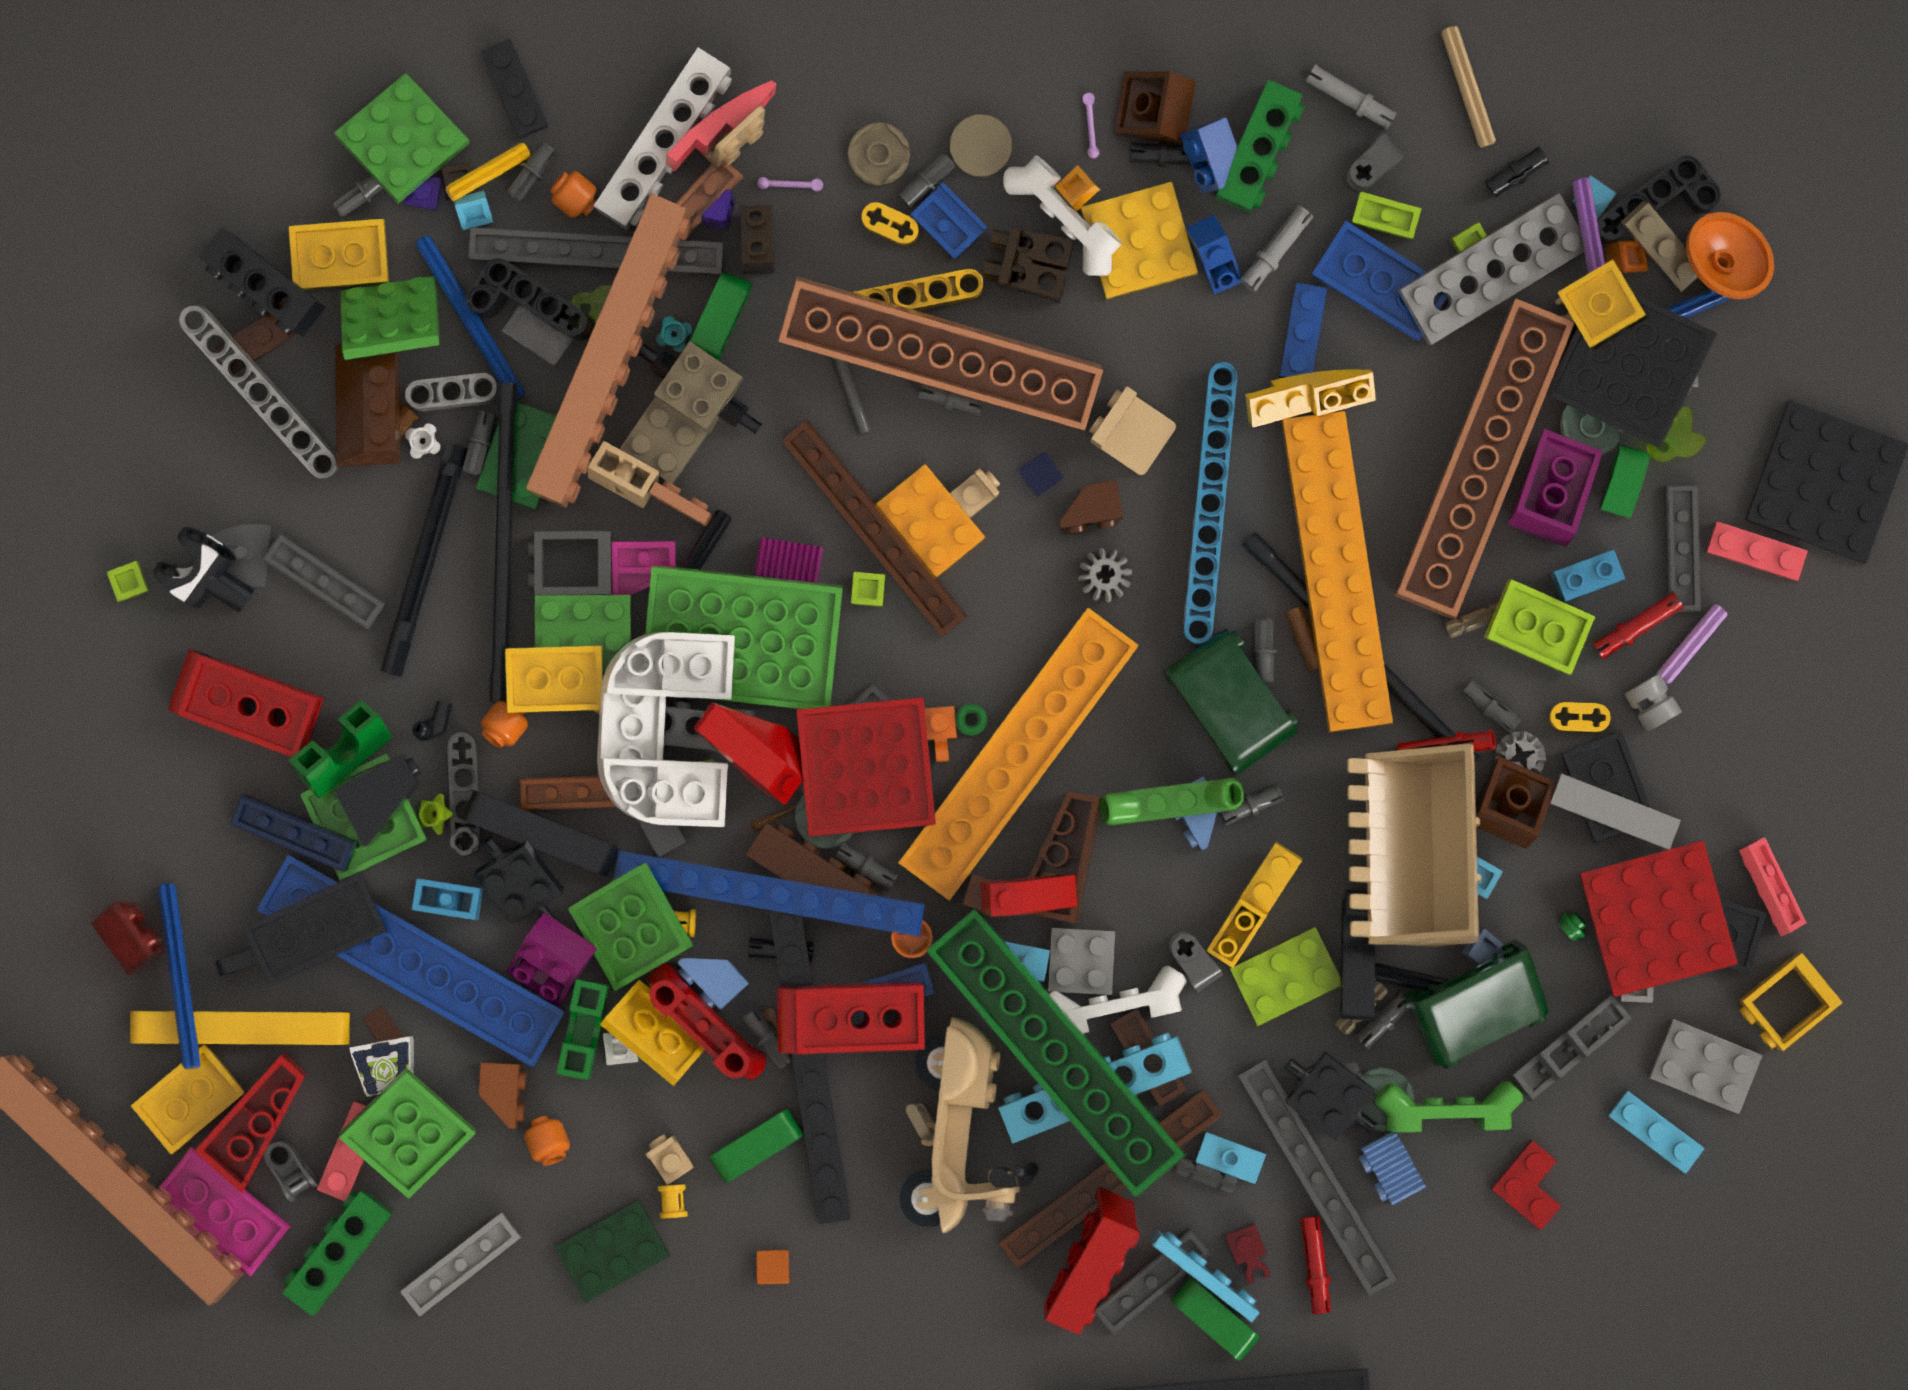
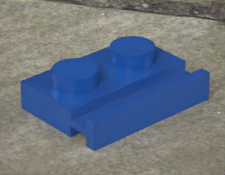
[910,183,987,260]

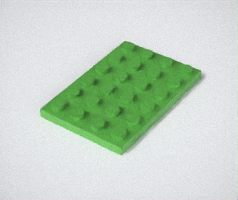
[645,565,843,709]

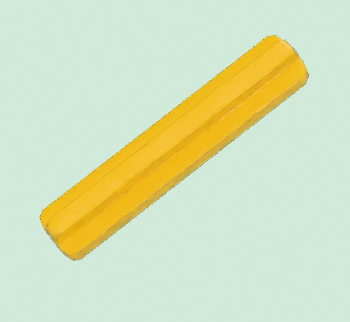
[445,143,531,201]

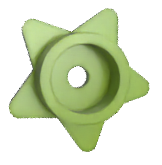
[419,793,453,835]

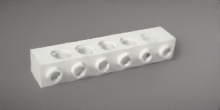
[594,47,732,231]

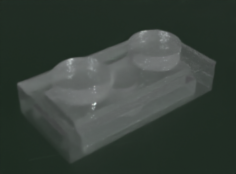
[502,305,573,367]

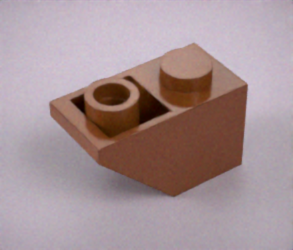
[479,1062,527,1129]

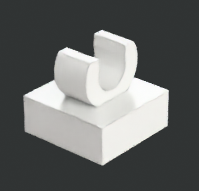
[603,1033,639,1065]

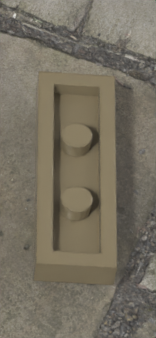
[1621,201,1697,292]

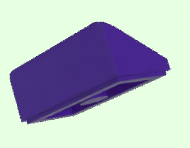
[701,189,735,230]

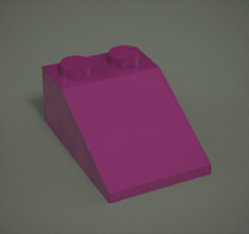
[1507,429,1603,547]

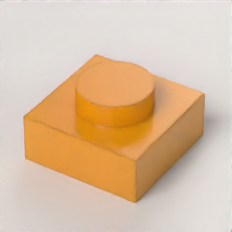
[1055,165,1100,211]

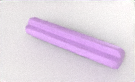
[1657,604,1727,684]

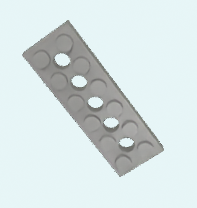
[1397,193,1584,345]

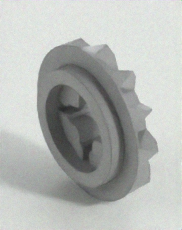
[1495,731,1546,774]

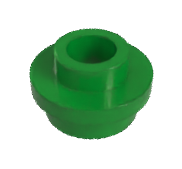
[955,704,987,736]
[1558,911,1587,941]

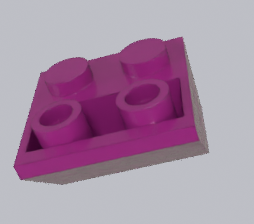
[506,913,597,1007]

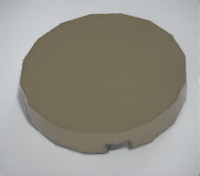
[950,114,1012,178]
[848,123,911,186]

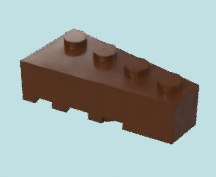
[1027,791,1102,924]
[746,823,882,930]

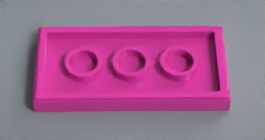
[160,1146,291,1277]

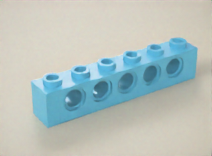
[998,1032,1192,1144]

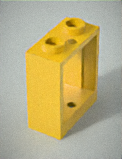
[1738,953,1843,1051]

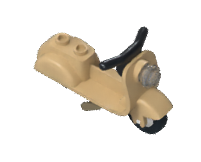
[900,1017,1039,1234]

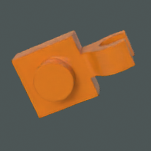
[925,706,957,763]

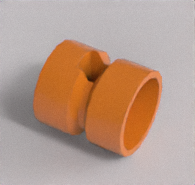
[891,920,933,958]

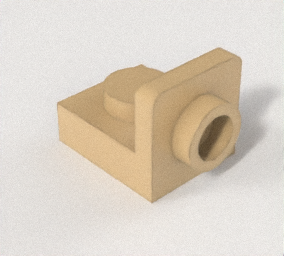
[950,468,1000,518]
[646,1134,694,1185]

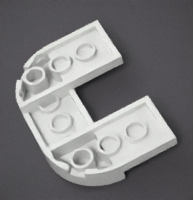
[597,632,735,827]

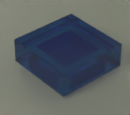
[1019,452,1063,496]

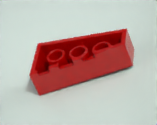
[195,1052,307,1193]
[1043,1187,1140,1335]

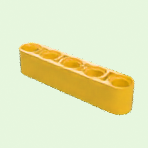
[854,269,983,311]

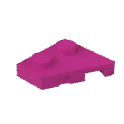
[612,540,676,595]

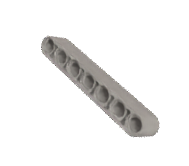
[179,305,339,478]

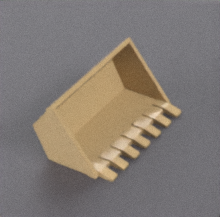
[1347,744,1481,947]

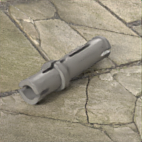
[1306,65,1397,130]
[1240,205,1314,292]

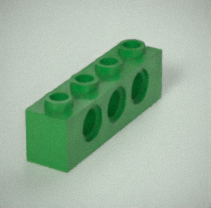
[1215,79,1305,214]
[282,1189,394,1317]

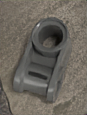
[1346,133,1406,192]
[1168,931,1224,993]
[264,1139,319,1202]

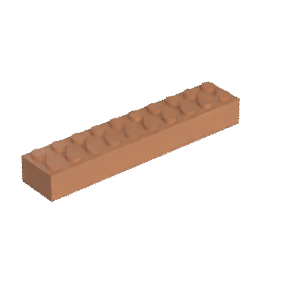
[526,193,692,508]
[778,276,1103,431]
[1394,298,1575,620]
[0,1054,245,1306]

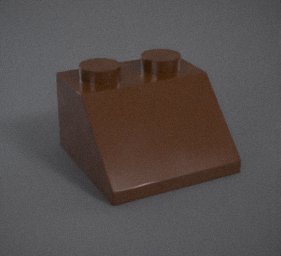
[1114,71,1196,143]
[1476,757,1557,849]

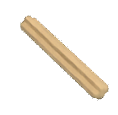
[1441,26,1496,148]

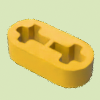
[861,202,919,246]
[1549,702,1611,732]

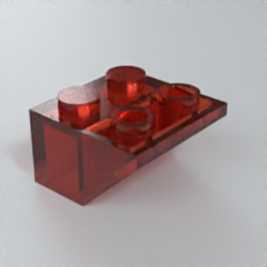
[91,901,164,975]

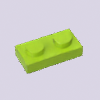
[1351,192,1422,240]

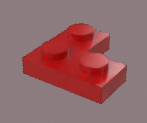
[1491,1140,1561,1230]

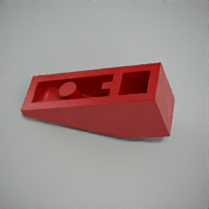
[980,874,1077,917]

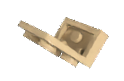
[703,106,765,169]
[1089,386,1176,475]

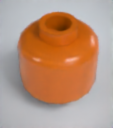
[549,171,597,218]
[481,701,528,748]
[524,1116,570,1166]

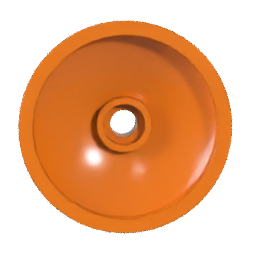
[1686,212,1774,299]

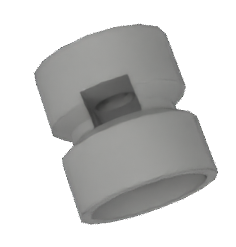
[1624,673,1682,732]

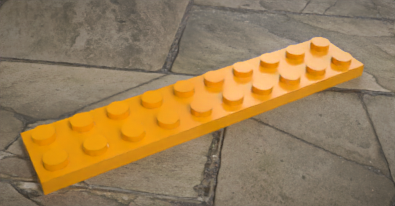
[1281,411,1393,733]
[898,608,1139,901]

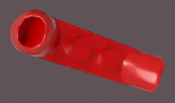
[647,964,766,1080]

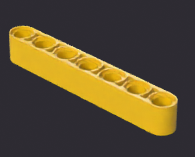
[130,1011,350,1045]

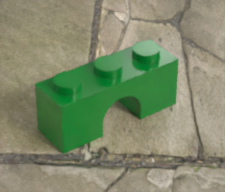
[288,699,393,799]
[557,979,610,1080]

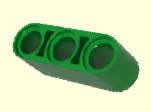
[690,271,753,361]
[709,1108,804,1184]
[1170,1276,1261,1361]

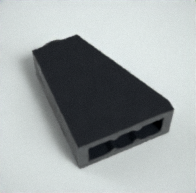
[334,754,421,847]

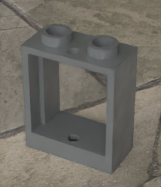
[528,531,613,595]

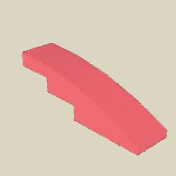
[666,80,777,171]

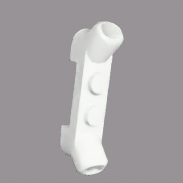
[1003,155,1123,276]
[1050,965,1187,1033]

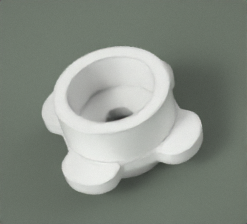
[405,423,441,459]

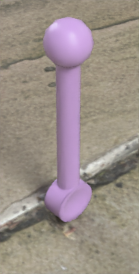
[1082,93,1099,159]
[757,177,823,192]

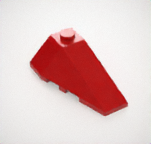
[693,702,803,805]

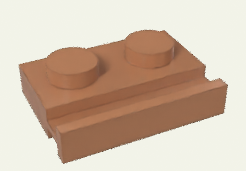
[649,481,712,527]

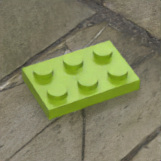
[1484,579,1595,675]
[1230,927,1341,1026]

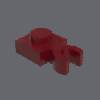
[1225,1223,1270,1284]

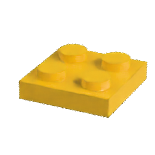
[1557,259,1646,348]

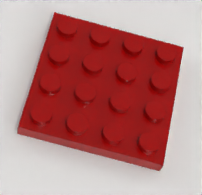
[797,697,936,837]
[1579,840,1738,997]

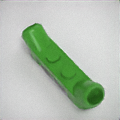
[1100,778,1244,825]
[1375,1081,1523,1132]

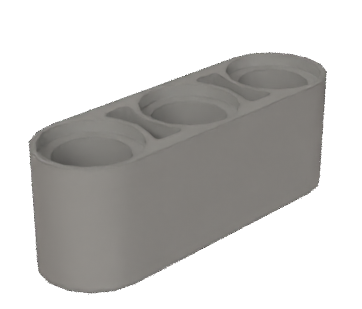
[405,373,498,412]

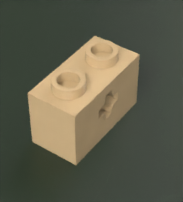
[588,441,659,509]

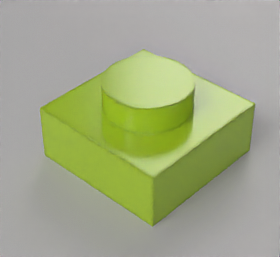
[1450,222,1487,253]
[107,561,149,602]
[851,572,886,607]

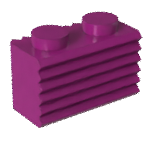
[754,537,824,583]

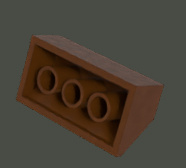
[335,343,401,467]

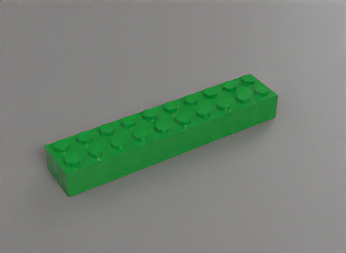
[926,909,1186,1197]

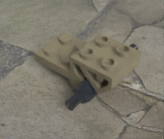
[620,341,763,485]

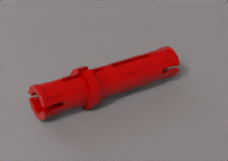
[1593,591,1684,660]
[1398,730,1496,752]
[1300,1216,1332,1314]

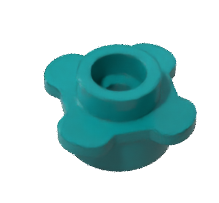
[656,316,692,353]

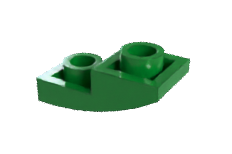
[1599,444,1650,518]

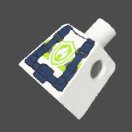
[349,1036,414,1097]

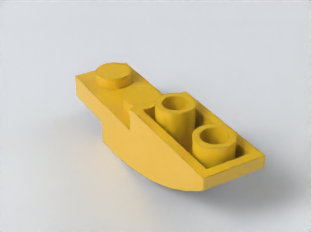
[1245,369,1376,427]
[1206,842,1303,968]

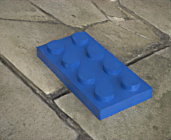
[1311,221,1447,342]

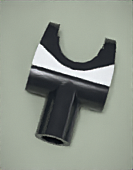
[153,527,254,613]

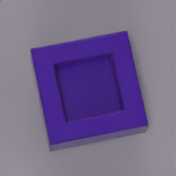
[405,176,442,211]

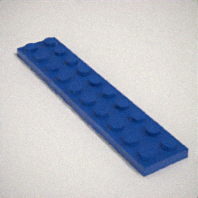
[257,855,566,1067]

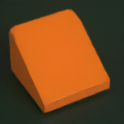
[1605,240,1648,274]
[757,1250,790,1284]

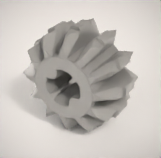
[1078,548,1132,602]

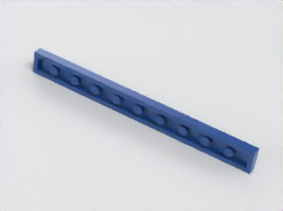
[613,851,925,937]

